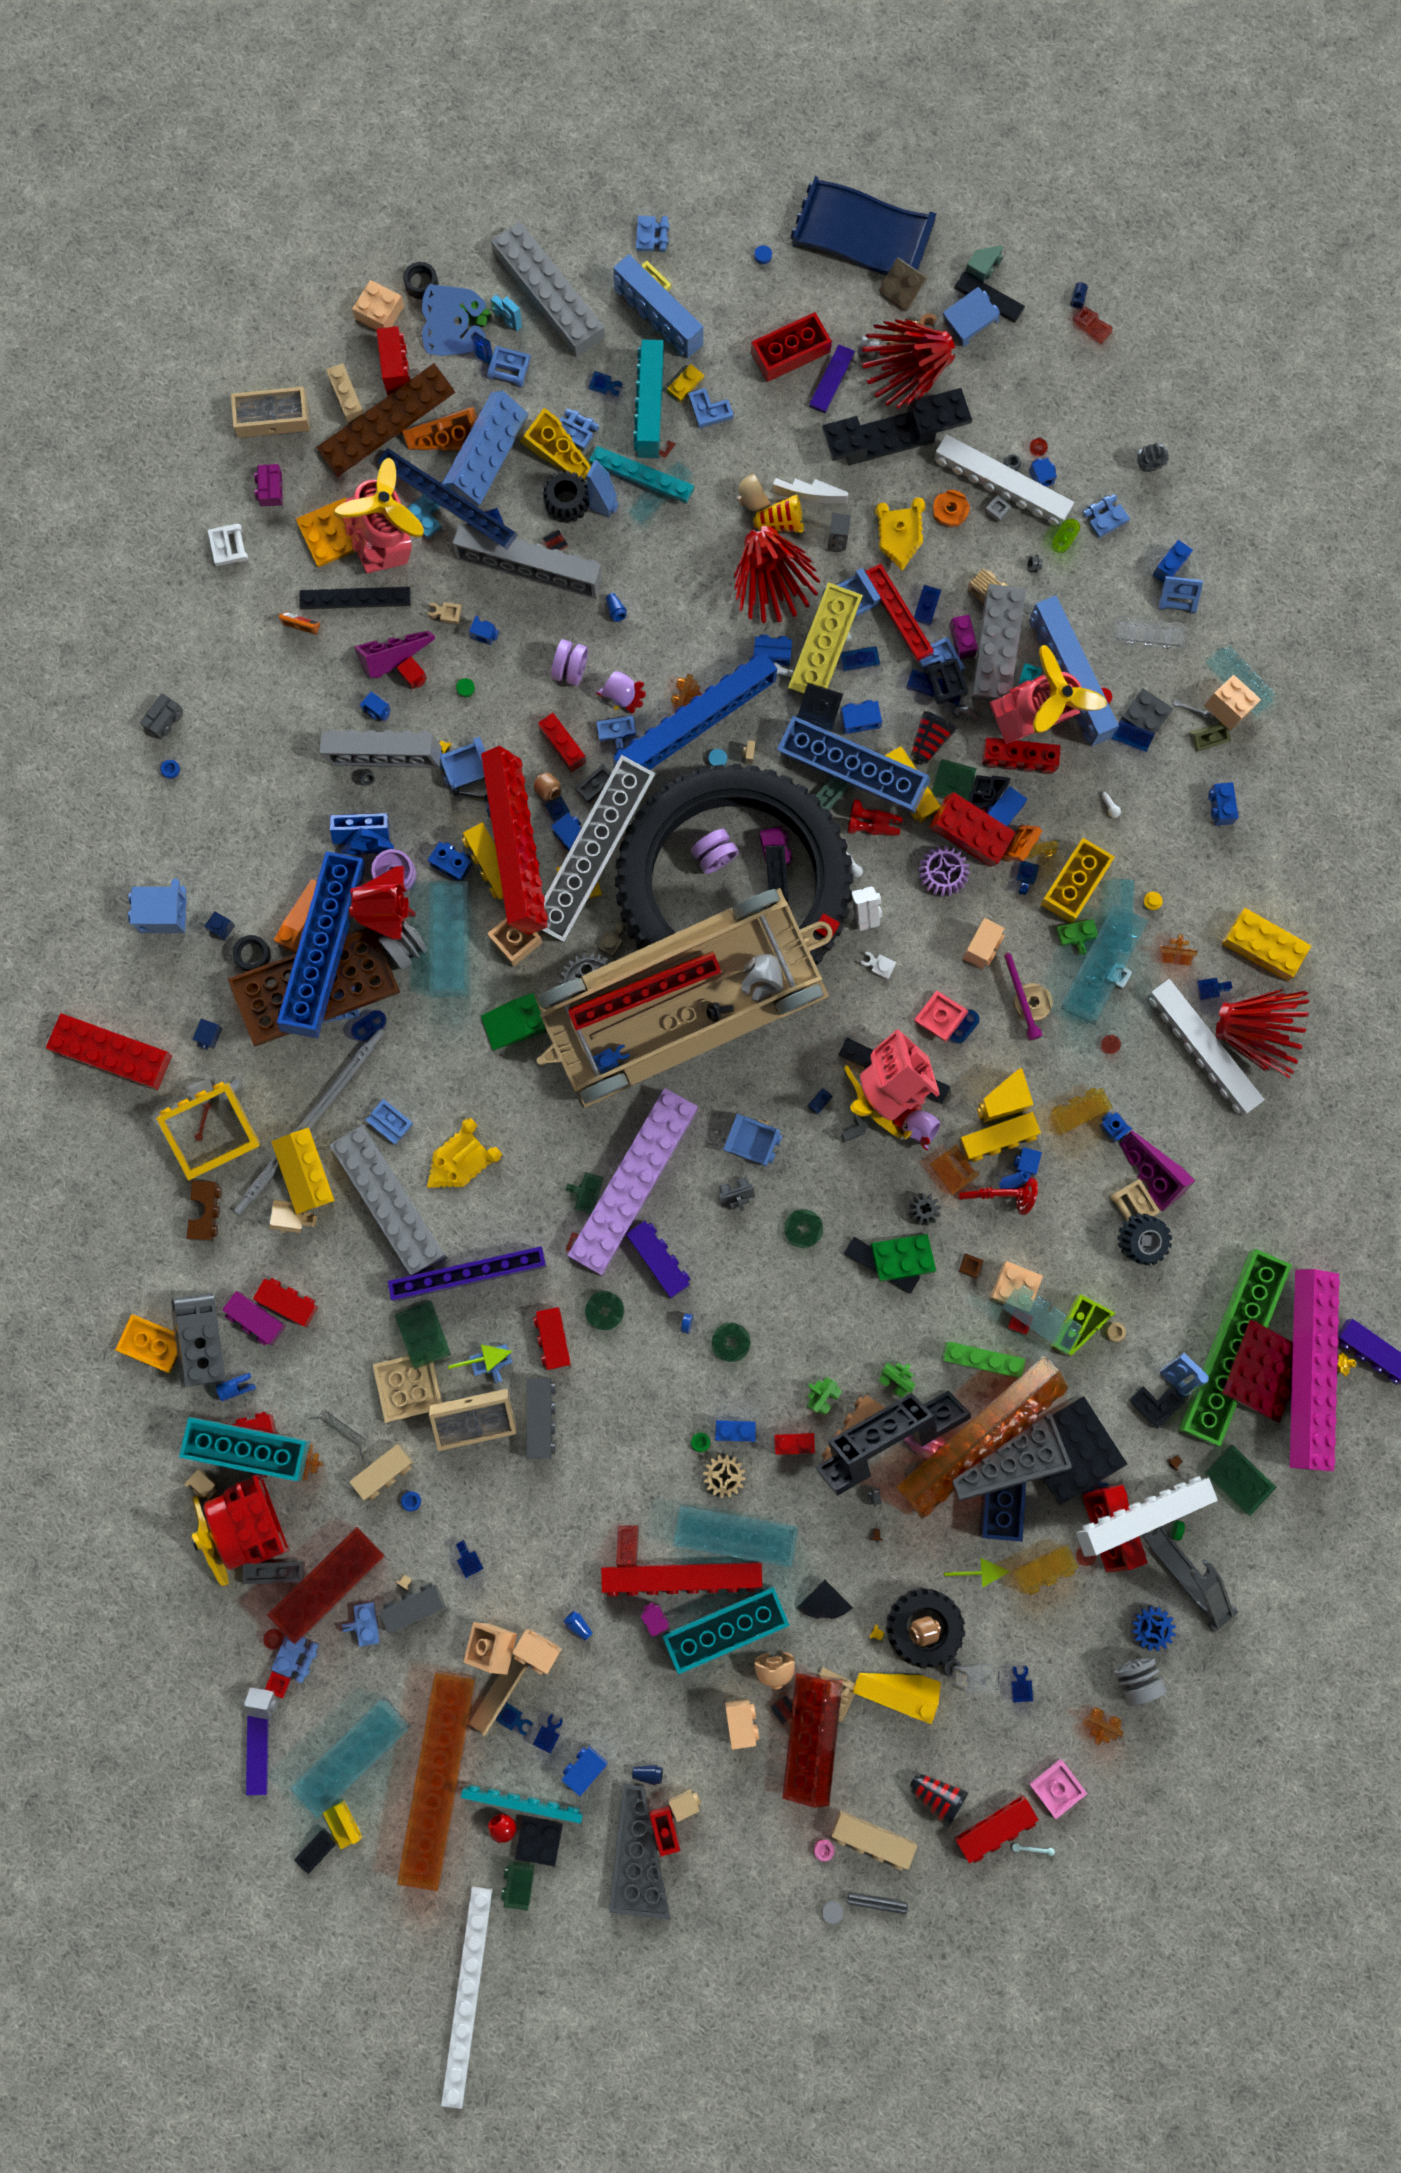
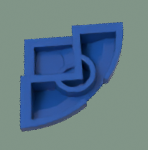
[341,828,394,855]

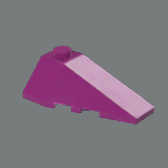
[354,631,435,678]
[1120,1130,1195,1212]

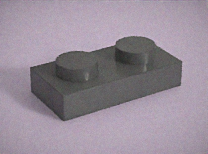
[575,764,611,803]

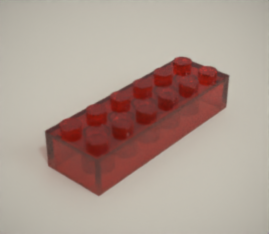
[267,1527,386,1645]
[782,1673,843,1808]

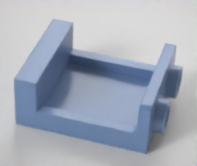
[943,287,1000,347]
[822,568,881,617]
[440,737,485,791]
[723,1114,783,1167]

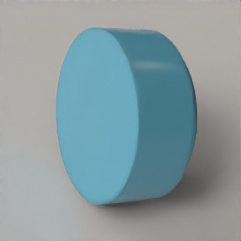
[708,749,727,766]

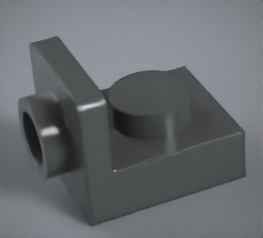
[841,1115,868,1143]

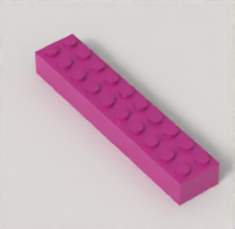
[1289,1269,1340,1472]

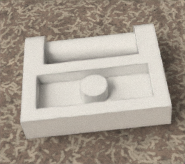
[208,524,248,566]

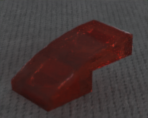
[1073,306,1113,344]

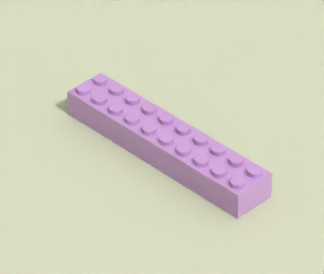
[567,1088,698,1276]

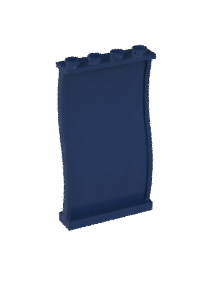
[790,176,937,275]

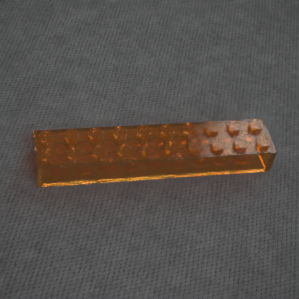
[896,1356,1069,1519]
[397,1670,477,1891]

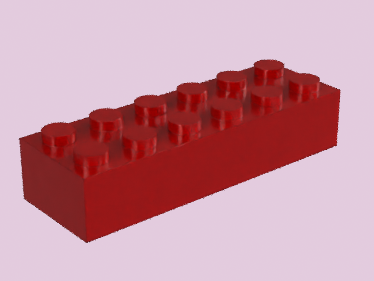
[45,1013,173,1091]

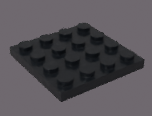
[1043,1396,1128,1506]

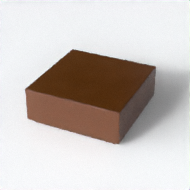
[958,1253,984,1279]

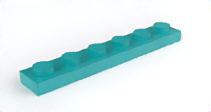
[589,446,695,504]
[461,1784,583,1824]

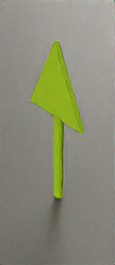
[447,1344,513,1373]
[943,1558,1011,1588]

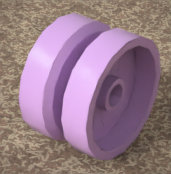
[551,639,588,686]
[690,828,739,874]
[371,849,417,893]

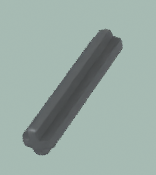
[847,1892,908,1914]

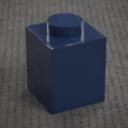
[204,911,235,941]
[192,1018,222,1050]

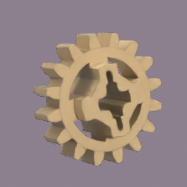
[703,1454,746,1498]

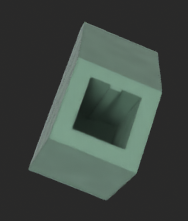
[965,245,1004,282]

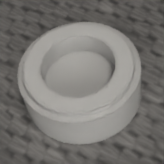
[822,1901,843,1924]

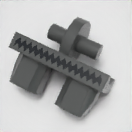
[719,1178,755,1211]

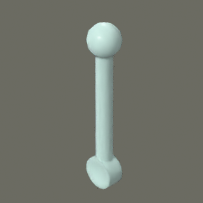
[1012,1843,1055,1856]

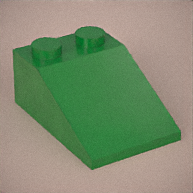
[481,993,547,1051]

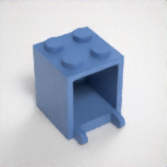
[128,878,187,933]

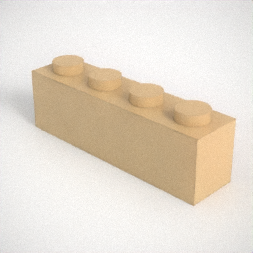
[831,1810,917,1870]

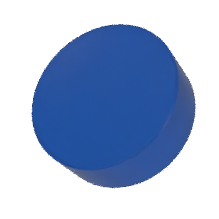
[754,245,772,265]
[160,760,180,779]
[681,1313,693,1334]
[401,1491,422,1512]

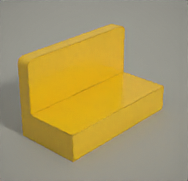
[323,1800,363,1849]

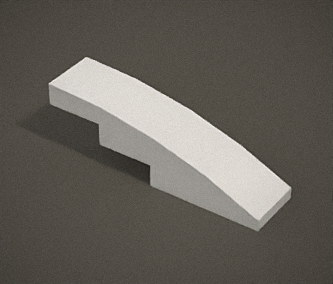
[772,478,849,504]

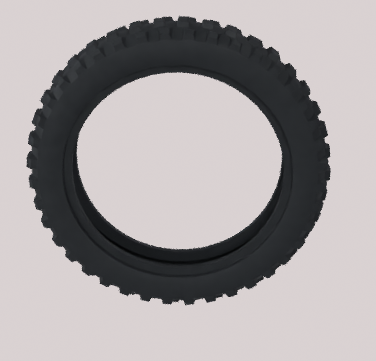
[615,764,853,965]

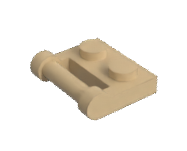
[1109,1179,1160,1222]

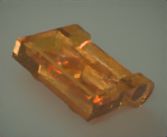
[929,1144,980,1195]

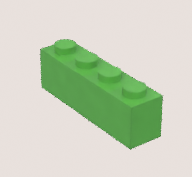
[942,1341,1025,1379]

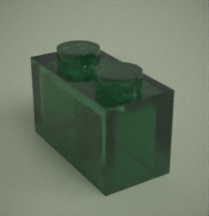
[501,1861,535,1911]

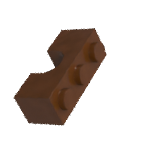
[186,1181,222,1242]

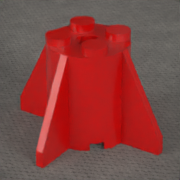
[349,866,416,940]

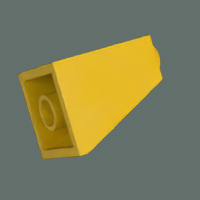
[977,1068,1034,1123]

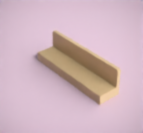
[469,1654,529,1737]

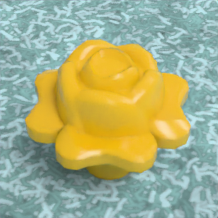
[1337,1352,1356,1377]

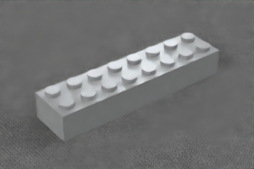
[491,222,605,357]
[453,524,602,599]
[330,1125,447,1276]

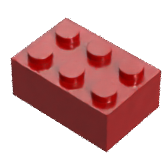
[376,326,410,396]

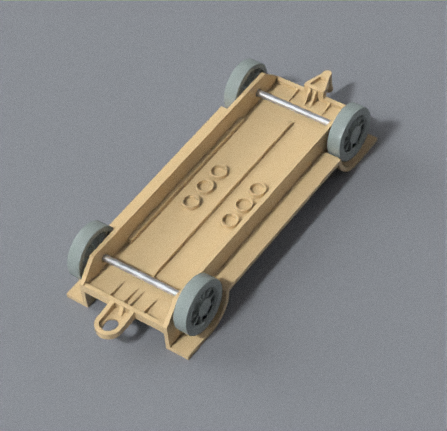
[536,888,832,1108]

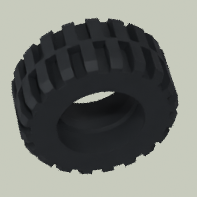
[886,1588,965,1669]

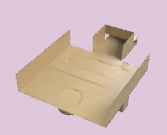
[269,1200,317,1233]

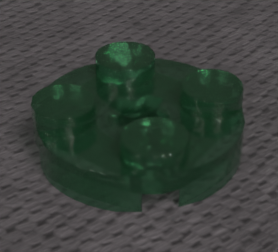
[784,1209,823,1248]
[585,1291,624,1331]
[712,1323,751,1362]

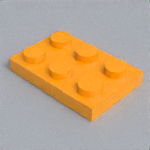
[115,1314,178,1373]

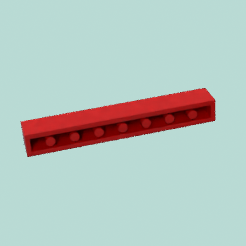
[568,951,722,1031]
[601,1562,763,1596]

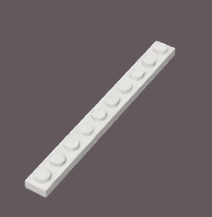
[441,1887,493,2109]

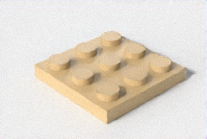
[373,1351,443,1423]

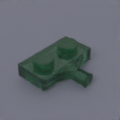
[566,1172,604,1214]

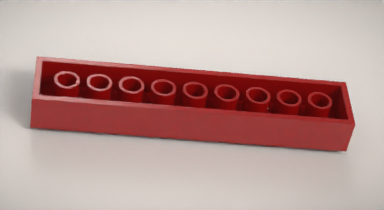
[481,745,548,935]

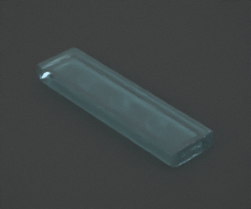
[629,461,692,524]

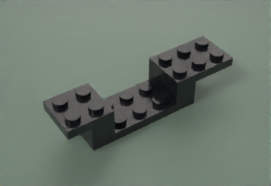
[822,388,972,466]
[816,1390,971,1496]

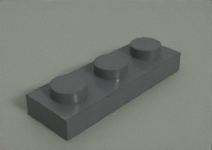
[243,1561,304,1584]

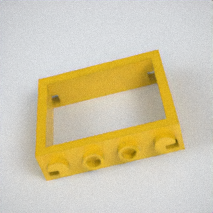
[156,1081,260,1181]

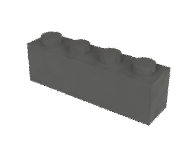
[527,1378,556,1459]

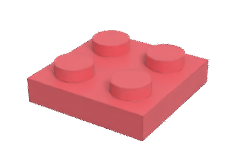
[914,991,968,1042]

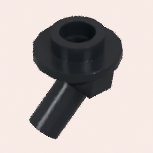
[706,1002,734,1022]

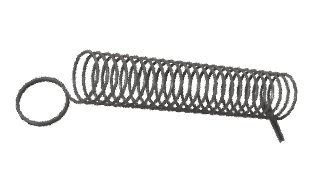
[308,1410,366,1459]

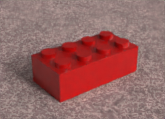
[751,312,832,382]
[929,792,1016,867]
[1082,1485,1148,1573]

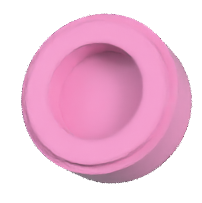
[814,1839,834,1862]

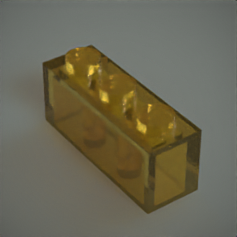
[1049,1087,1113,1136]
[1012,1545,1079,1595]

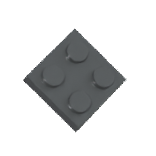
[1121,688,1173,739]

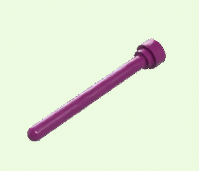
[1004,953,1043,1041]

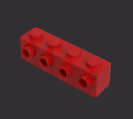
[982,737,1061,774]

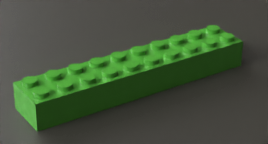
[1178,1249,1292,1446]

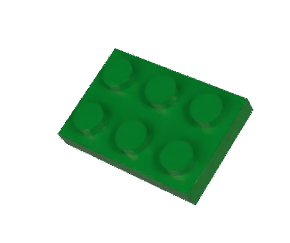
[870,1234,936,1282]

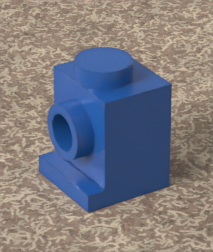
[469,615,499,645]
[360,691,391,721]
[1099,1112,1132,1143]

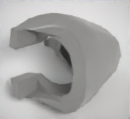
[742,954,783,1002]

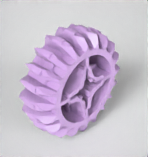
[918,846,970,897]

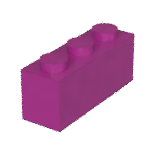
[222,1291,286,1346]

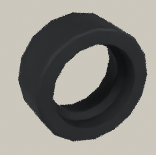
[403,262,438,299]
[233,935,271,972]

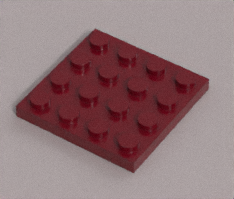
[1222,1320,1293,1423]

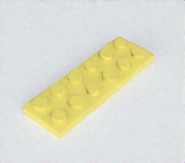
[788,582,863,694]

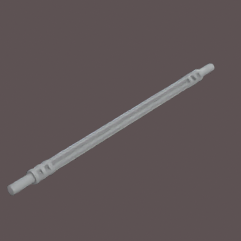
[234,1028,384,1215]

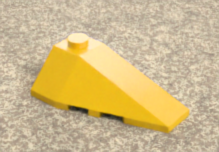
[520,407,591,479]
[852,1673,941,1725]

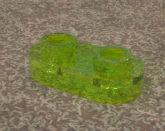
[1052,518,1080,553]

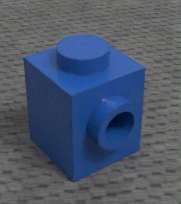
[1029,457,1057,487]
[1013,1147,1042,1178]

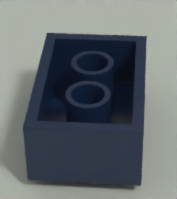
[979,1483,1026,1542]

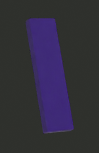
[809,344,855,414]
[246,1716,269,1796]

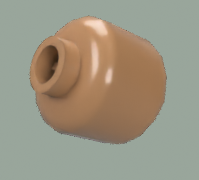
[533,773,561,801]
[909,1616,941,1647]

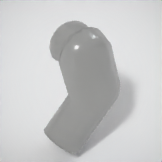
[223,1079,243,1107]

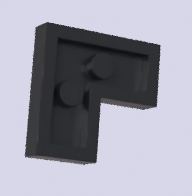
[1128,1386,1185,1429]

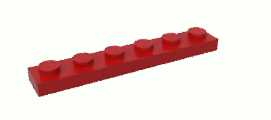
[865,564,934,662]

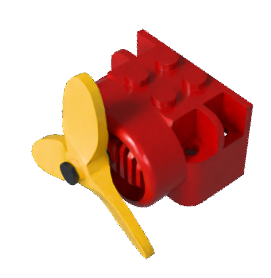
[192,1475,290,1586]

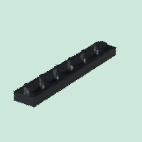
[299,587,411,610]
[838,1038,950,1104]

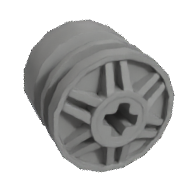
[378,921,428,971]
[1114,1657,1167,1706]

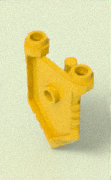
[875,497,926,571]
[427,1117,503,1188]

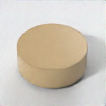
[1106,1322,1126,1342]

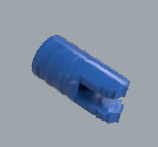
[216,1373,256,1402]

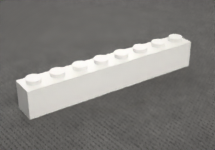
[934,434,1074,527]
[1148,979,1265,1116]
[1076,1476,1218,1557]

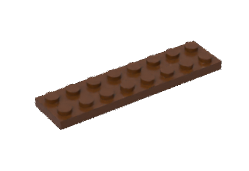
[316,363,456,477]

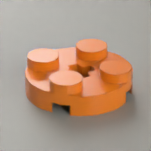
[933,490,970,527]

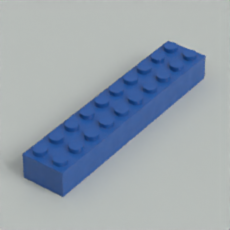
[613,652,777,770]
[277,851,365,1039]

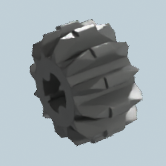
[1137,443,1169,472]
[908,1193,941,1226]

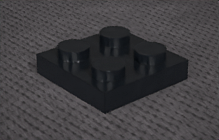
[797,682,844,730]
[515,1816,563,1867]

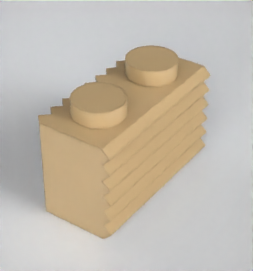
[967,568,1008,604]

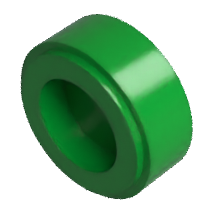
[456,678,475,698]
[691,1432,711,1452]
[1171,1520,1185,1541]

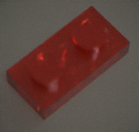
[616,1525,639,1567]

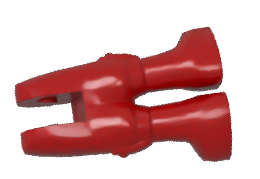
[847,799,903,836]

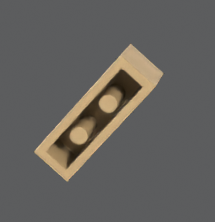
[326,363,363,424]
[350,1444,414,1501]

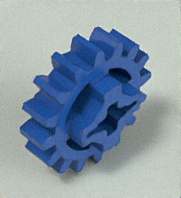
[1131,1606,1176,1652]

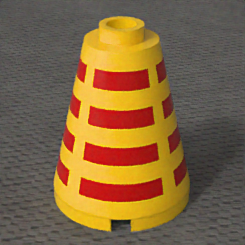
[753,495,804,533]

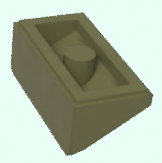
[1189,722,1231,752]

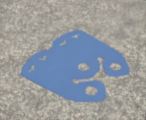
[422,285,486,356]

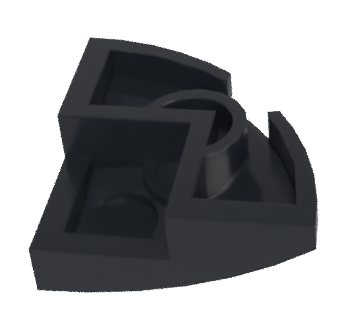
[968,775,1011,809]
[796,1579,853,1619]

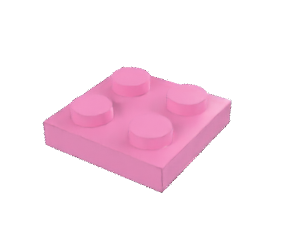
[1029,1759,1087,1819]

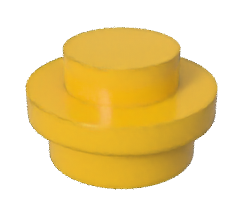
[1143,892,1163,910]

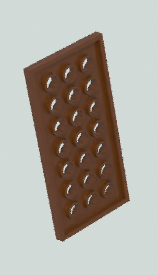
[228,928,400,1047]

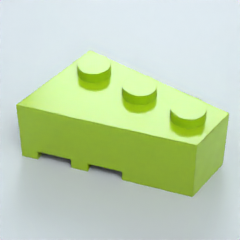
[1050,1294,1115,1357]

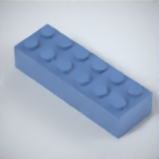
[613,254,704,358]
[442,390,529,506]

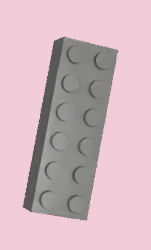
[971,584,1026,701]
[320,729,442,768]

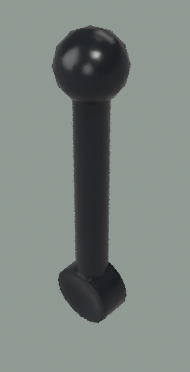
[452,789,488,802]

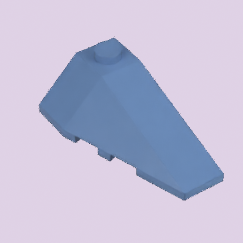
[587,460,619,518]

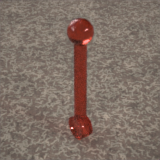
[195,1102,212,1141]

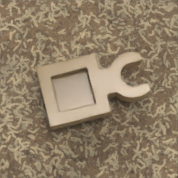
[428,602,462,625]

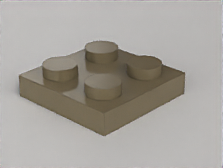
[878,258,928,310]

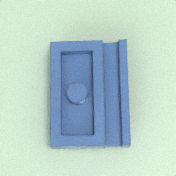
[365,1099,413,1145]

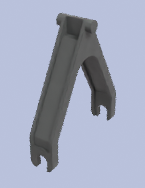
[1141,1526,1238,1633]

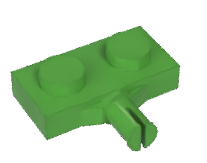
[1056,919,1099,955]

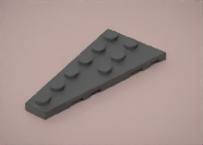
[952,1412,1072,1502]
[609,1783,670,1920]

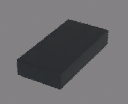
[294,1828,338,1874]

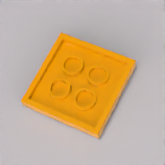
[296,497,355,568]

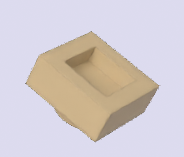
[742,740,755,765]

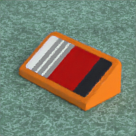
[279,612,320,635]

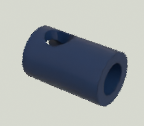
[1070,282,1088,309]
[807,1088,833,1115]

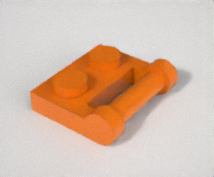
[1002,825,1043,862]

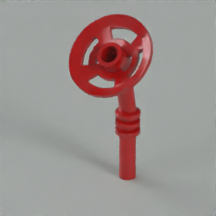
[959,1177,1038,1215]

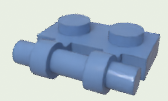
[636,216,669,252]
[559,408,599,451]
[1083,494,1130,538]
[271,1631,319,1683]

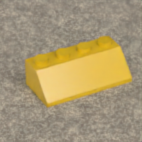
[271,1127,334,1215]

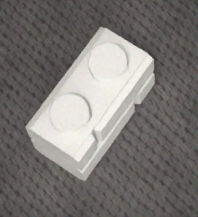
[852,887,883,931]

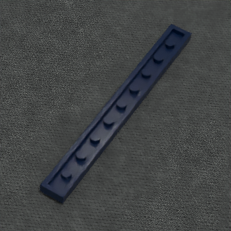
[377,448,518,550]

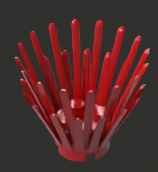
[862,319,955,409]
[733,526,820,623]
[1216,989,1309,1079]

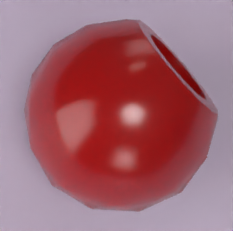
[488,1813,516,1843]

